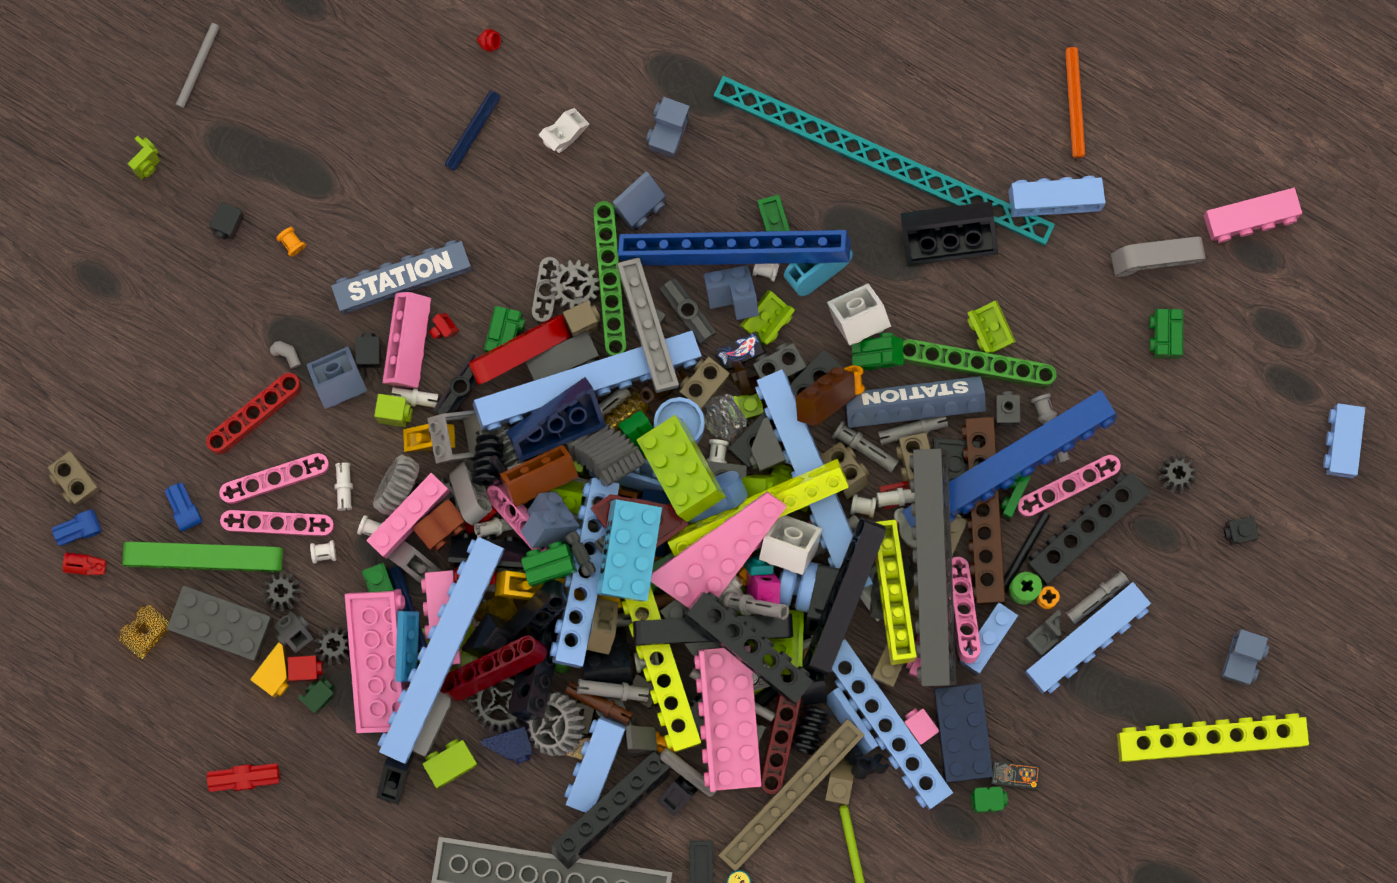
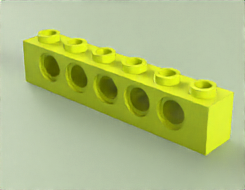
[875,520,916,665]

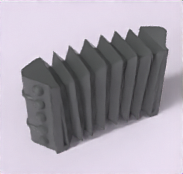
[564,424,645,487]

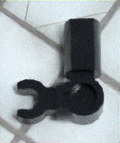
[844,744,889,779]

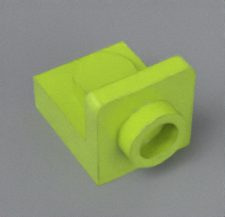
[729,393,764,422]

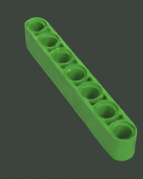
[594,201,626,357]
[902,339,1056,388]
[122,542,283,572]

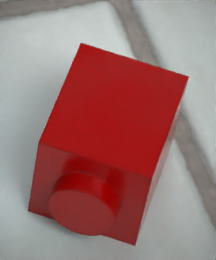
[288,656,323,682]

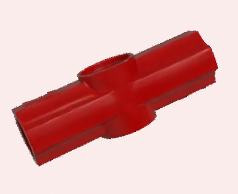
[207,763,280,792]

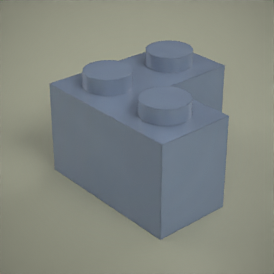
[646,97,690,158]
[703,265,759,320]
[521,491,580,548]
[1220,629,1270,686]

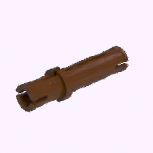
[565,681,634,726]

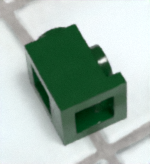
[297,678,336,715]

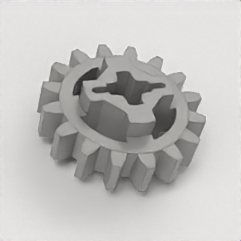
[549,260,600,309]

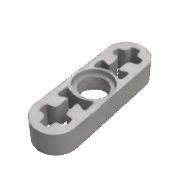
[532,257,560,324]

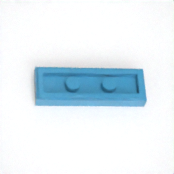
[395,611,419,682]

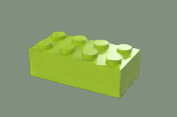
[637,415,726,522]

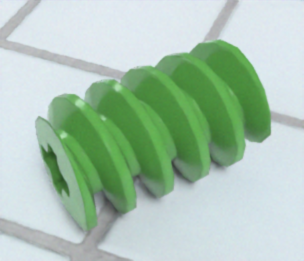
[1009,572,1042,605]

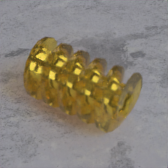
[603,391,650,433]

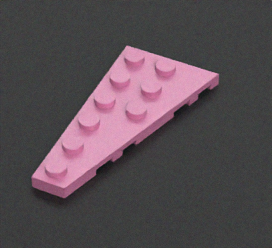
[651,491,787,607]

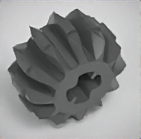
[1158,454,1197,494]
[262,572,302,612]
[315,626,350,665]

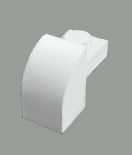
[539,108,590,153]

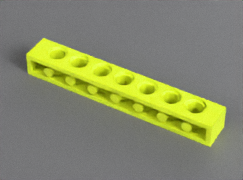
[667,459,849,557]
[621,586,701,753]
[1117,713,1309,762]

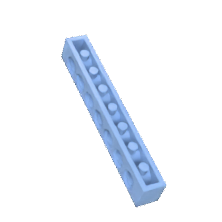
[550,478,620,668]
[830,639,953,810]

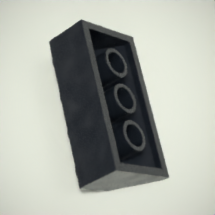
[901,201,998,266]
[448,533,545,570]

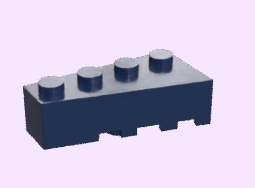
[506,377,606,462]

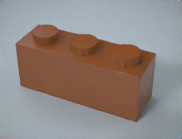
[500,445,578,507]

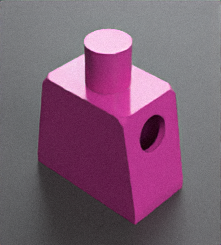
[746,571,780,615]

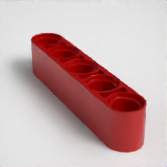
[468,315,572,384]
[206,373,302,455]

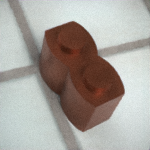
[412,499,467,551]

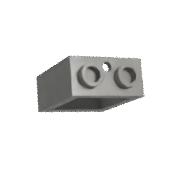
[427,410,489,464]

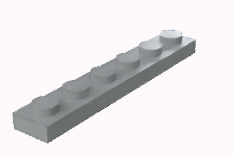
[617,258,679,393]

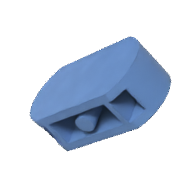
[687,471,748,523]

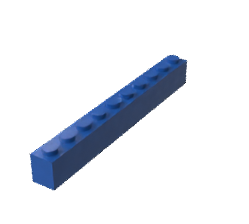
[618,230,851,266]
[901,390,1118,528]

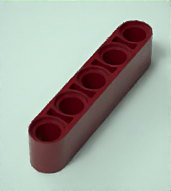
[440,635,547,701]
[760,680,801,794]

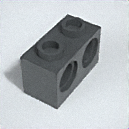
[753,343,806,380]

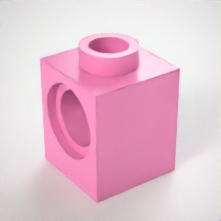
[904,708,939,745]

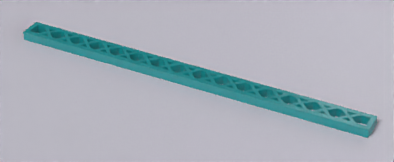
[713,76,1055,246]

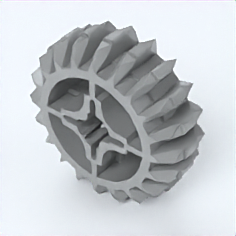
[373,454,419,516]
[525,692,585,756]

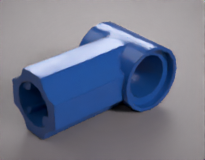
[164,482,203,532]
[52,509,102,547]

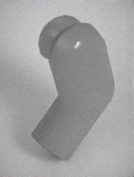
[270,341,301,369]

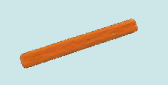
[1065,47,1085,158]

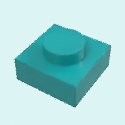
[744,555,774,575]

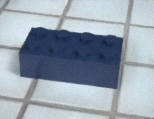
[933,683,993,783]

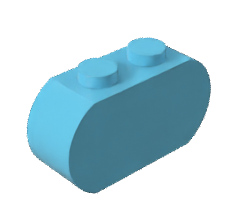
[784,250,853,296]

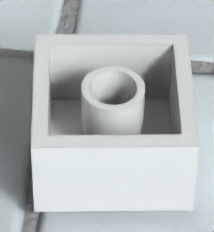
[827,283,891,345]
[759,515,823,575]

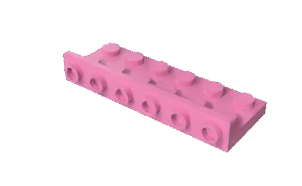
[345,589,409,733]
[694,645,761,792]

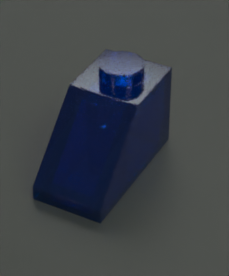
[480,726,534,764]

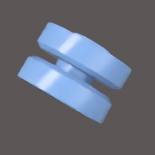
[654,397,705,444]
[779,562,818,613]

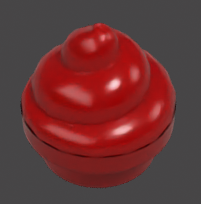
[477,29,501,52]

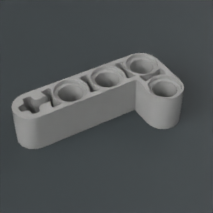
[1111,237,1206,277]

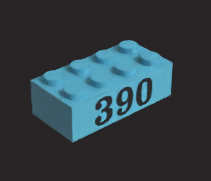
[596,499,662,602]

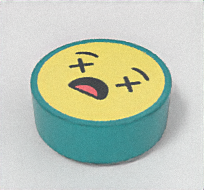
[727,871,751,883]

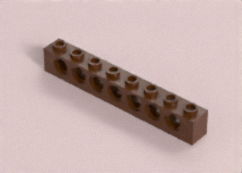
[962,417,1006,605]

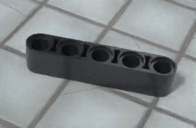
[507,580,567,644]

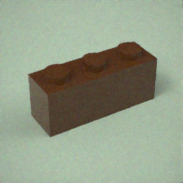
[795,367,856,426]

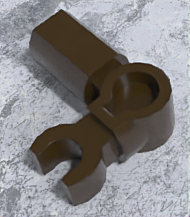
[639,369,687,404]

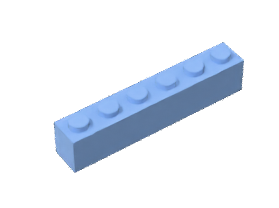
[1024,582,1151,694]

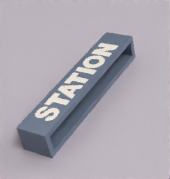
[331,240,472,315]
[845,376,986,428]

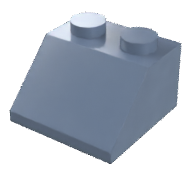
[613,171,666,231]
[306,346,367,409]

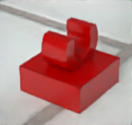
[429,313,460,339]

